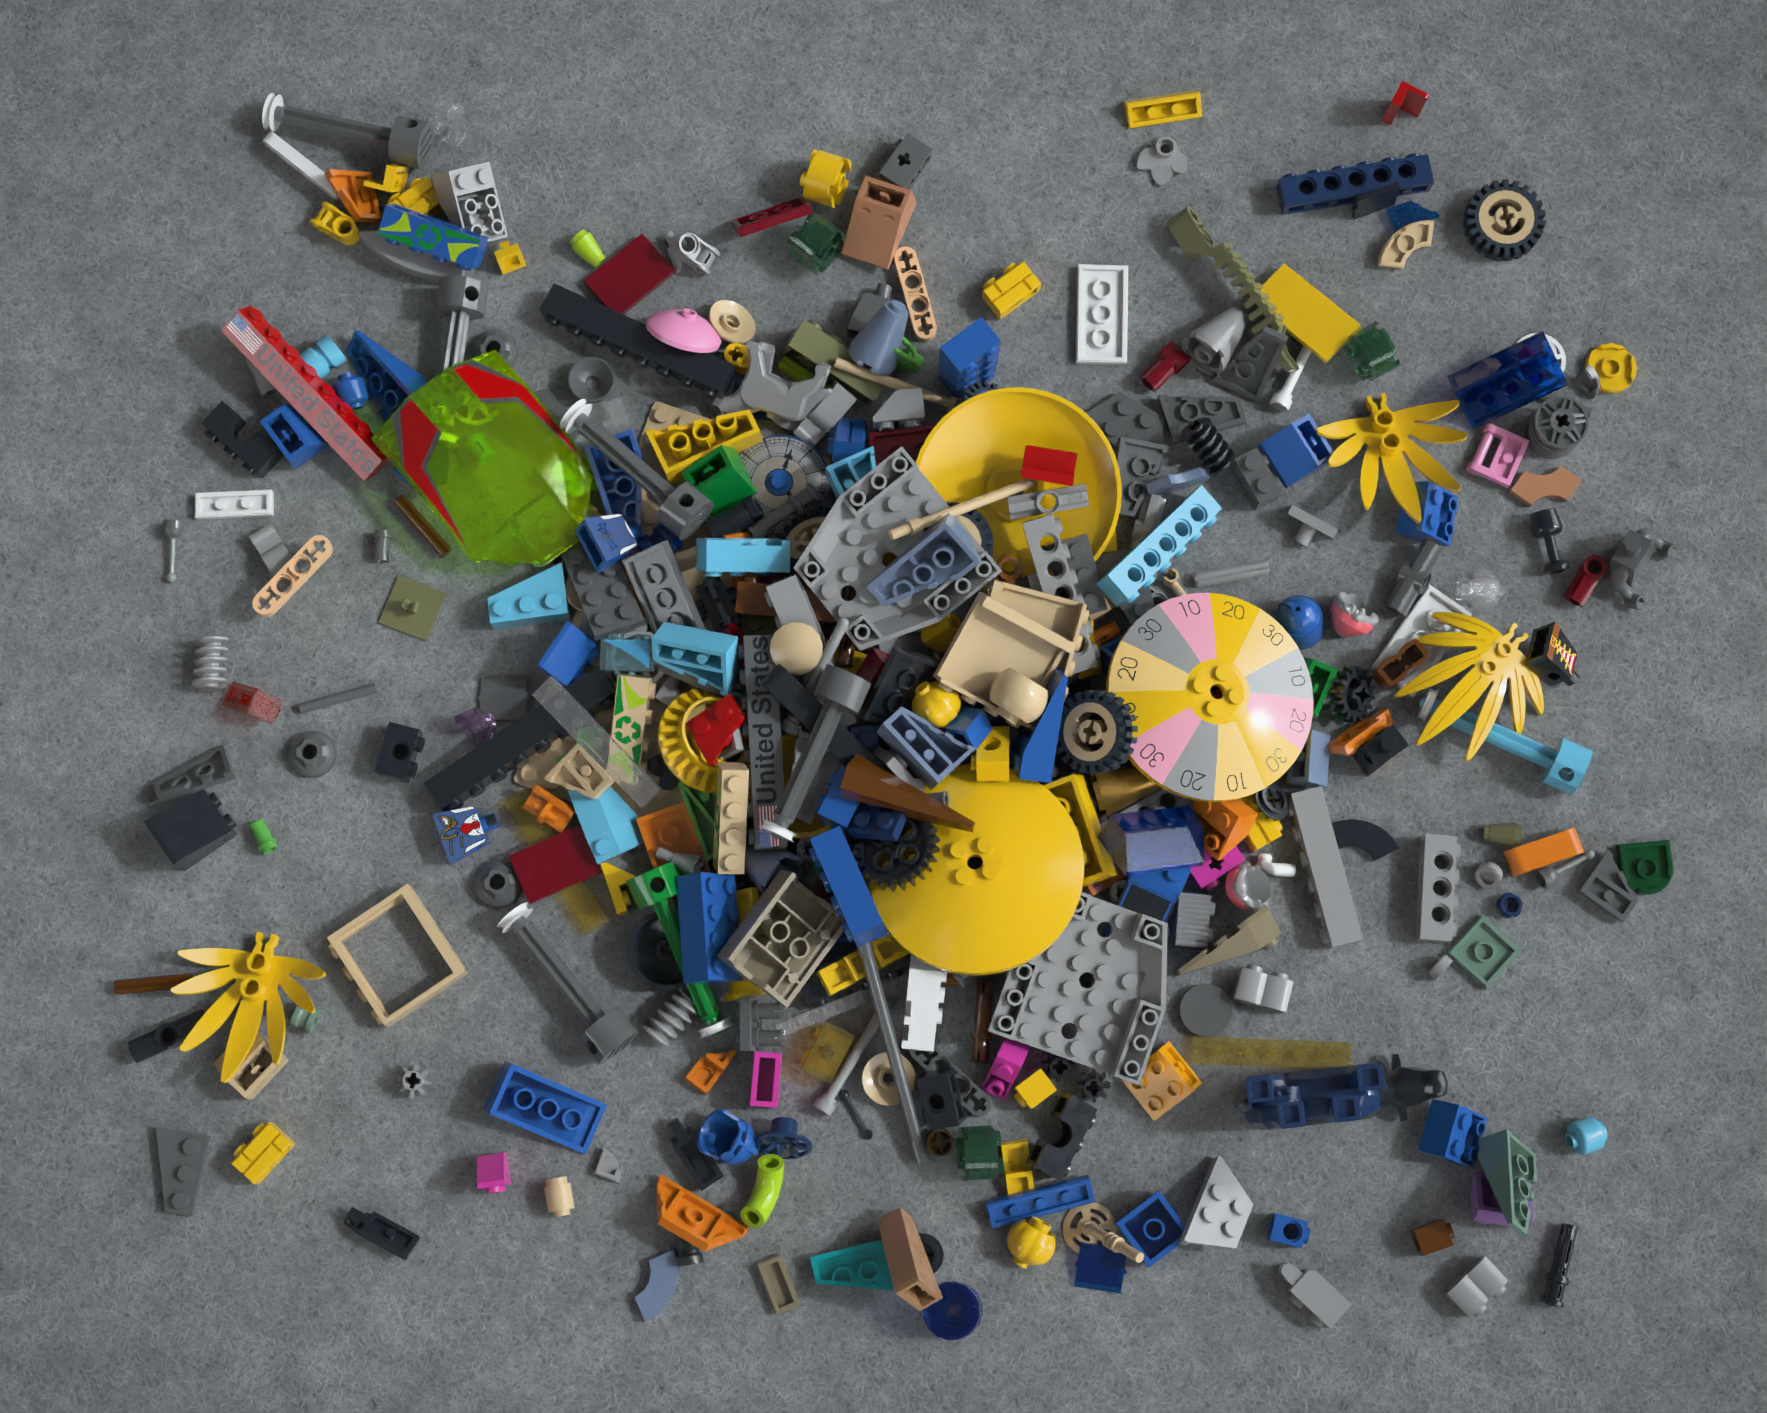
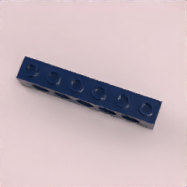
[1276,153,1434,215]

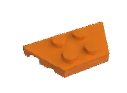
[656,1174,749,1252]

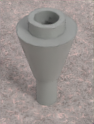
[656,847,705,875]

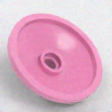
[646,308,721,353]

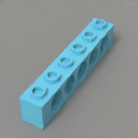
[1096,485,1222,607]

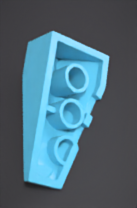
[567,786,644,864]

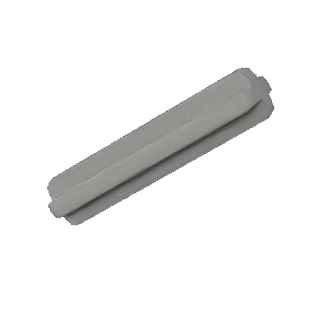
[1193,560,1270,588]

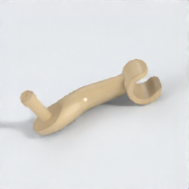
[1163,568,1186,597]

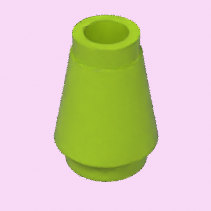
[569,229,606,268]

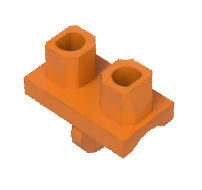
[523,785,576,833]

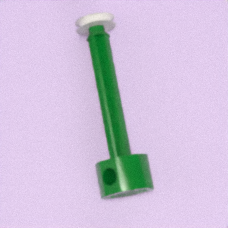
[626,861,735,1039]

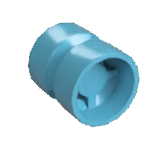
[299,334,347,379]

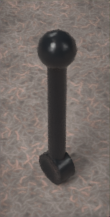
[839,1090,873,1140]

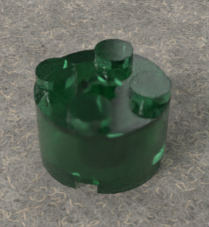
[788,212,846,275]
[1343,321,1400,381]
[956,1125,1003,1181]

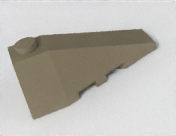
[1175,905,1281,976]

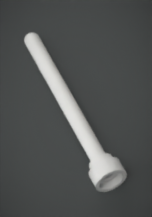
[1269,345,1311,412]

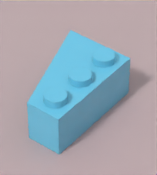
[826,446,876,499]
[696,538,790,576]
[487,563,571,630]
[652,622,739,696]

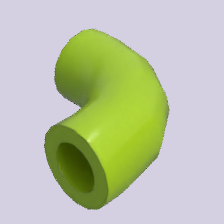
[740,1154,784,1229]

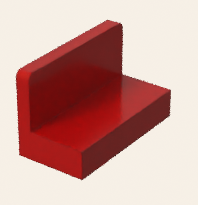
[1382,81,1429,125]
[1020,445,1078,486]

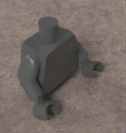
[1607,528,1678,610]

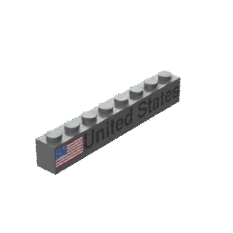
[738,634,788,851]

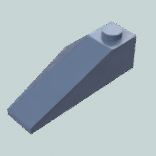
[866,513,981,606]

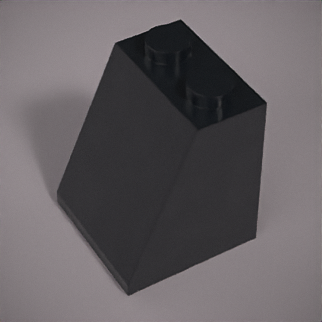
[144,789,238,871]

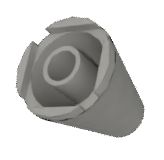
[1182,307,1249,375]

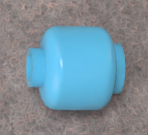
[1565,1117,1607,1155]

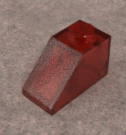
[222,681,283,724]

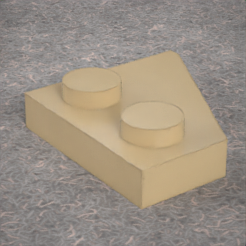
[544,742,615,799]

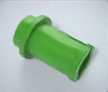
[248,819,278,855]

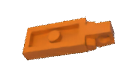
[1328,708,1394,756]

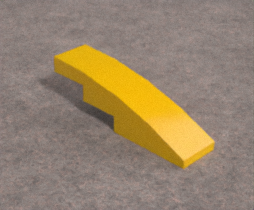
[817,935,910,996]

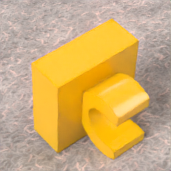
[494,240,526,275]

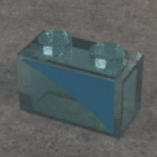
[600,634,657,672]

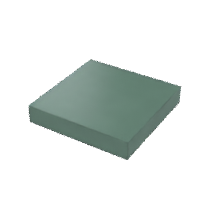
[1446,915,1522,990]

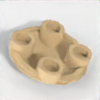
[770,622,823,675]

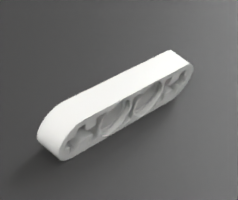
[262,131,339,201]

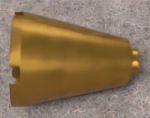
[1090,764,1160,818]

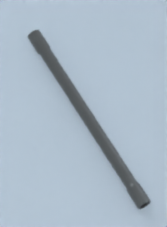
[856,941,930,1164]

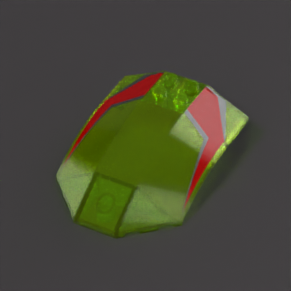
[371,350,593,567]

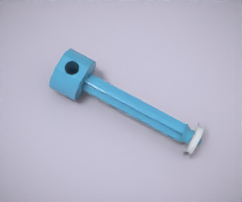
[1416,686,1593,795]

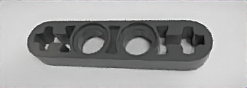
[909,1045,991,1117]

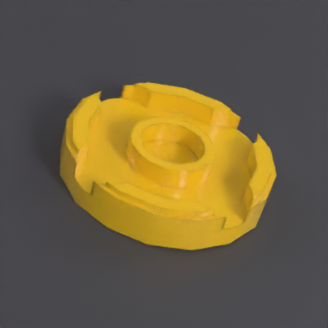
[1584,343,1637,394]

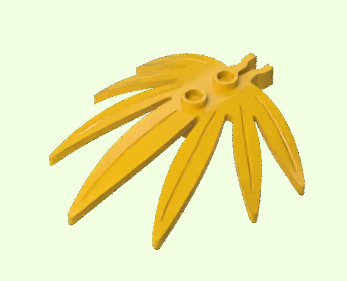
[1316,393,1468,523]
[1394,612,1544,762]
[171,932,326,1083]

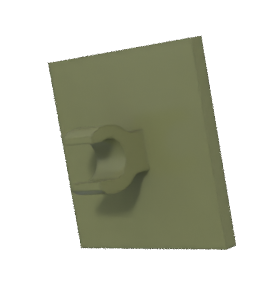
[378,575,446,641]

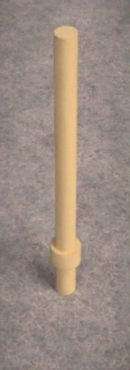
[833,357,959,411]
[888,479,1033,540]

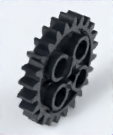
[854,809,940,892]

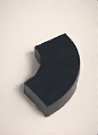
[1332,819,1400,861]

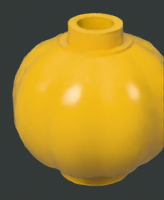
[912,680,961,728]
[1007,1216,1056,1269]

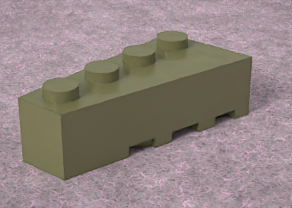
[779,319,889,405]

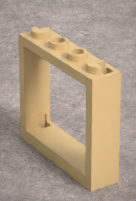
[327,884,469,1027]

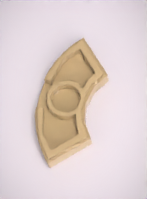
[1377,220,1434,269]

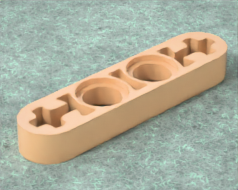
[894,246,937,342]
[252,535,333,617]

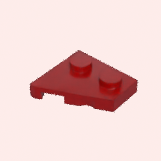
[685,694,745,767]

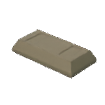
[756,1254,801,1315]

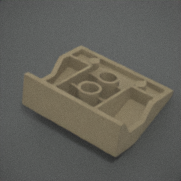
[717,870,845,1008]

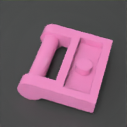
[1466,423,1530,488]

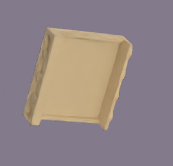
[987,579,1089,702]
[933,592,1076,729]

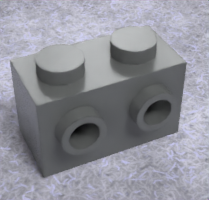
[1231,447,1282,510]

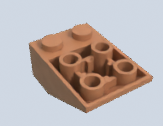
[841,176,916,270]

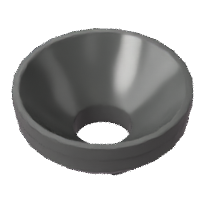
[472,329,518,374]
[568,357,615,403]
[288,731,337,778]
[475,860,523,908]

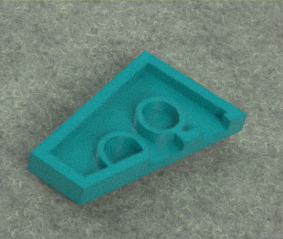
[810,1239,894,1291]

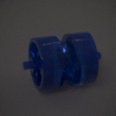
[637,523,684,554]

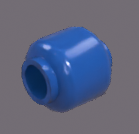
[332,372,369,411]

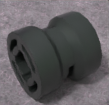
[674,1238,704,1267]

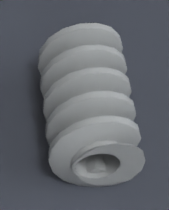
[192,636,229,692]
[641,988,699,1046]

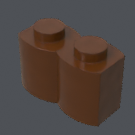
[1372,639,1429,691]

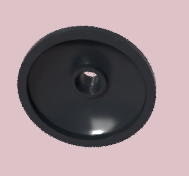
[627,912,686,990]

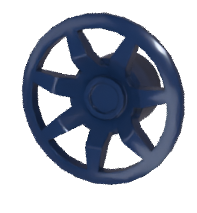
[754,1117,812,1159]

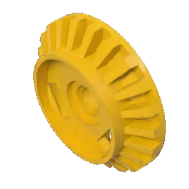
[658,688,750,793]

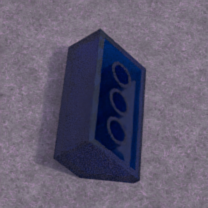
[1447,331,1568,430]
[1097,806,1205,876]

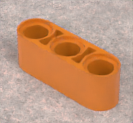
[1503,828,1584,877]

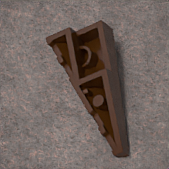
[840,754,975,833]

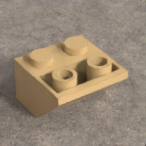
[213,1030,289,1100]

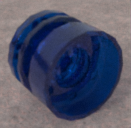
[923,1282,983,1340]

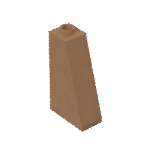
[877,1208,943,1311]

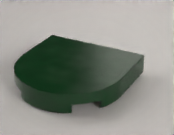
[1616,840,1674,895]

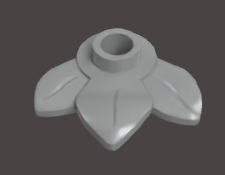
[1137,137,1188,186]

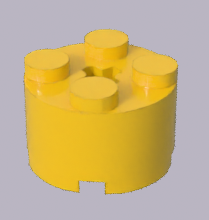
[800,149,851,208]

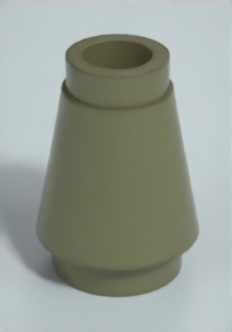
[1483,822,1522,848]

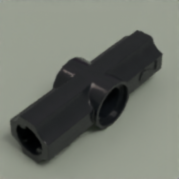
[128,1009,206,1063]

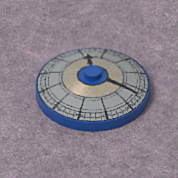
[739,435,831,537]

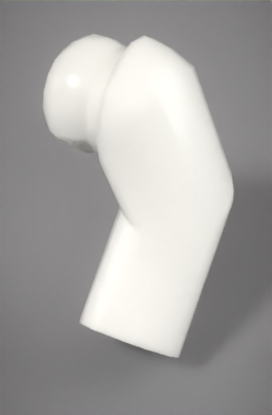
[1257,854,1296,877]

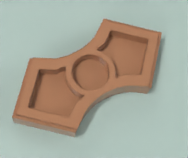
[1509,466,1582,507]

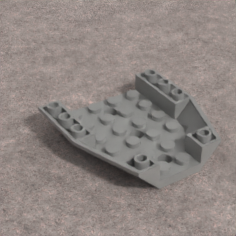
[794,446,1002,651]
[988,892,1168,1085]

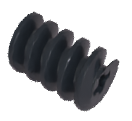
[1181,417,1235,475]

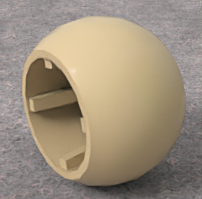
[990,668,1048,725]

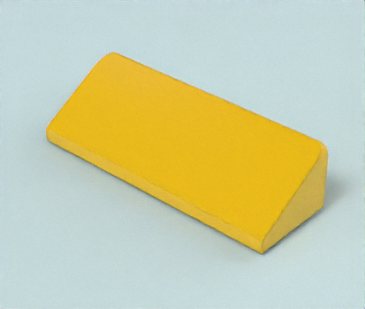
[1123,90,1202,129]

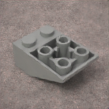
[432,162,508,242]

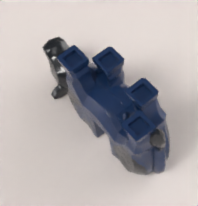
[1234,1054,1448,1130]

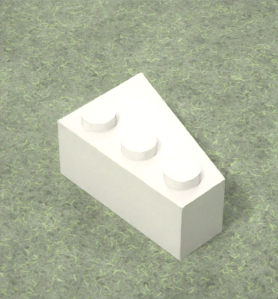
[902,955,947,1052]

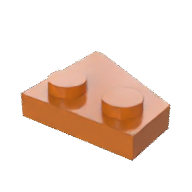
[324,169,382,223]

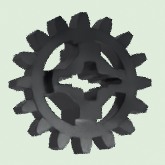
[1330,666,1375,723]

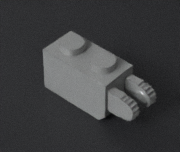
[1277,1262,1352,1329]

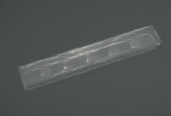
[532,676,661,808]

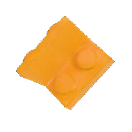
[1122,1041,1202,1121]

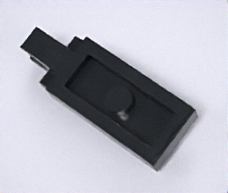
[668,1118,724,1191]
[344,1207,420,1261]

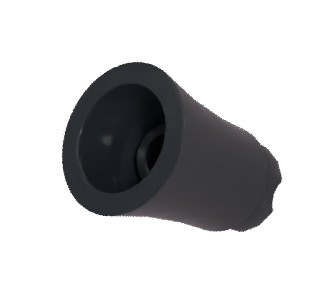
[705,495,765,538]

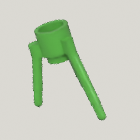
[894,336,924,374]

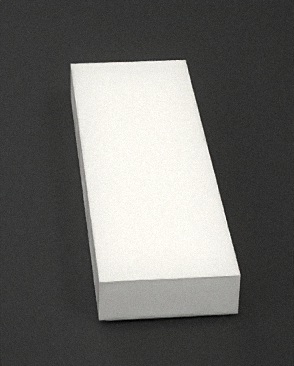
[195,489,274,520]

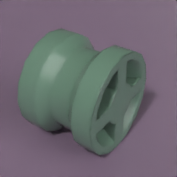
[290,1006,322,1034]

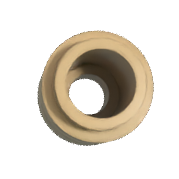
[544,1176,575,1217]

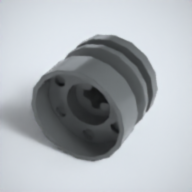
[1525,396,1589,459]

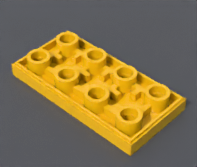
[1250,263,1361,363]

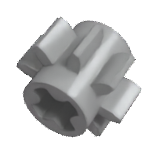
[397,1064,432,1098]

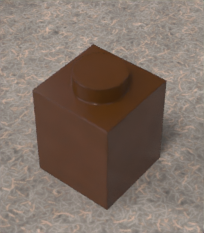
[1409,1219,1455,1256]

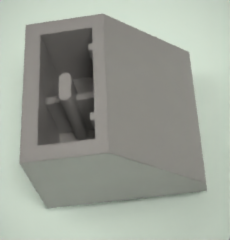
[873,388,925,432]

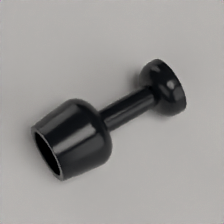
[1530,508,1570,575]

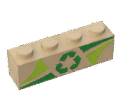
[607,673,656,784]
[713,762,749,874]

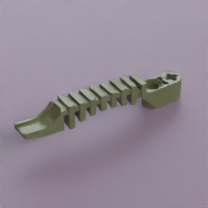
[1167,206,1300,373]

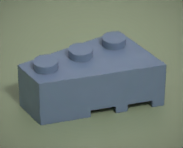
[876,707,976,790]

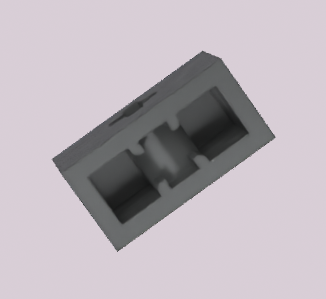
[878,133,933,190]

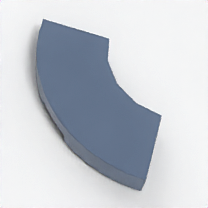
[1146,467,1211,494]
[635,1249,679,1322]

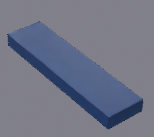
[984,1174,1095,1229]

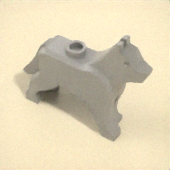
[712,340,833,421]

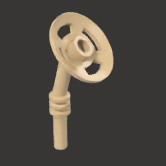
[1063,1202,1144,1263]

